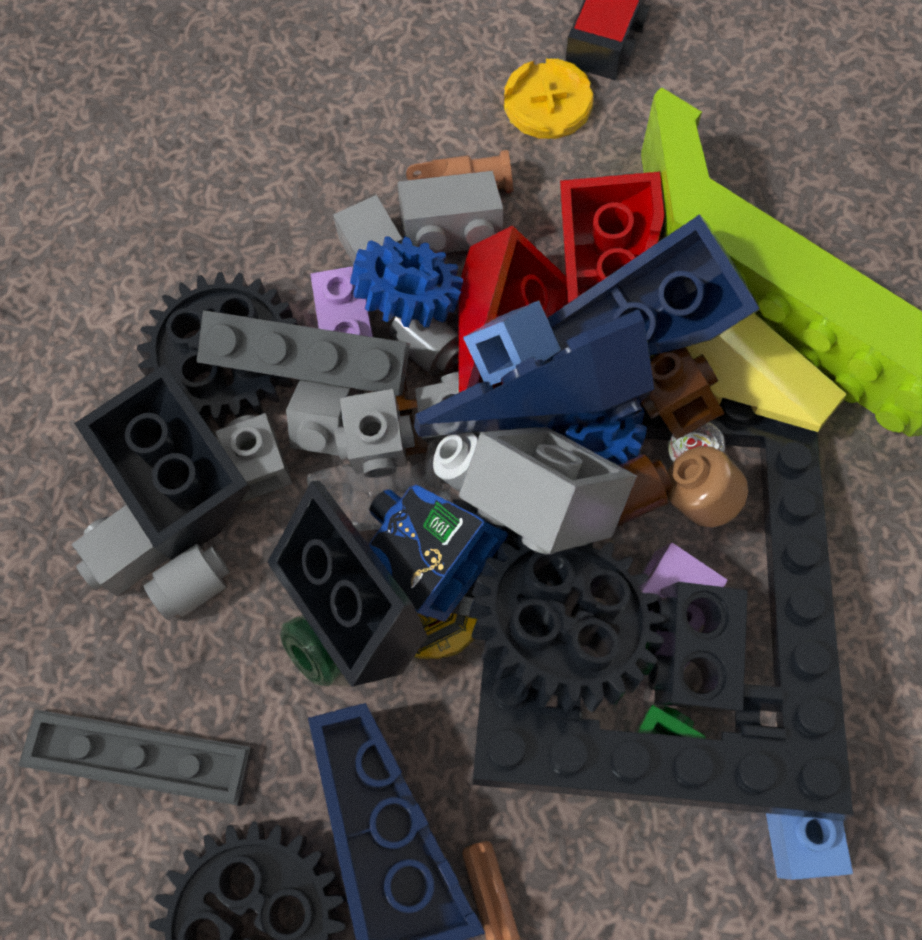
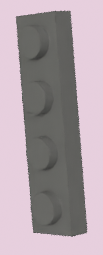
[197,310,410,396]

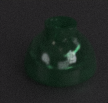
[280,615,341,687]

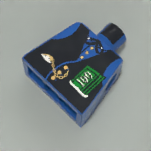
[369,484,509,621]

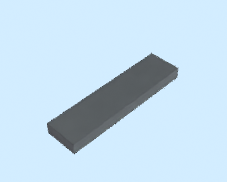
[18,709,253,806]

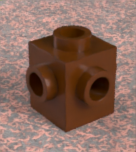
[641,347,724,440]

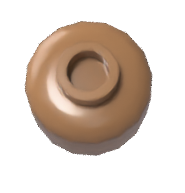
[666,446,749,528]

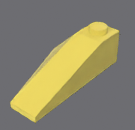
[650,313,846,432]

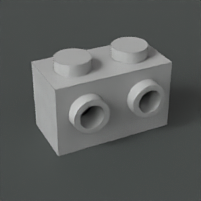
[398,171,503,254]

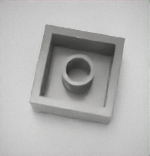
[458,427,637,554]

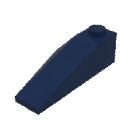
[544,214,760,364]
[414,309,654,437]

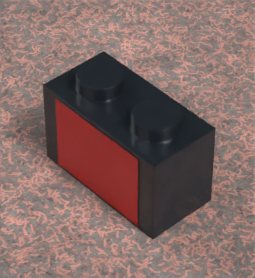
[565,0,651,80]

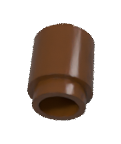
[617,454,673,527]

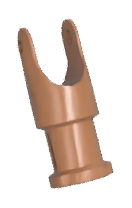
[406,150,513,193]

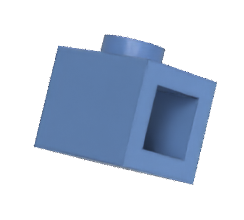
[463,300,561,385]
[766,813,853,880]

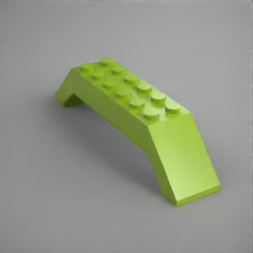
[641,87,922,437]

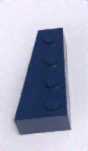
[308,703,485,940]

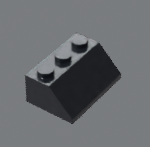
[74,364,250,560]
[267,481,428,687]

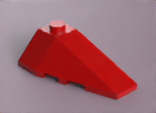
[560,171,664,303]
[459,226,568,393]

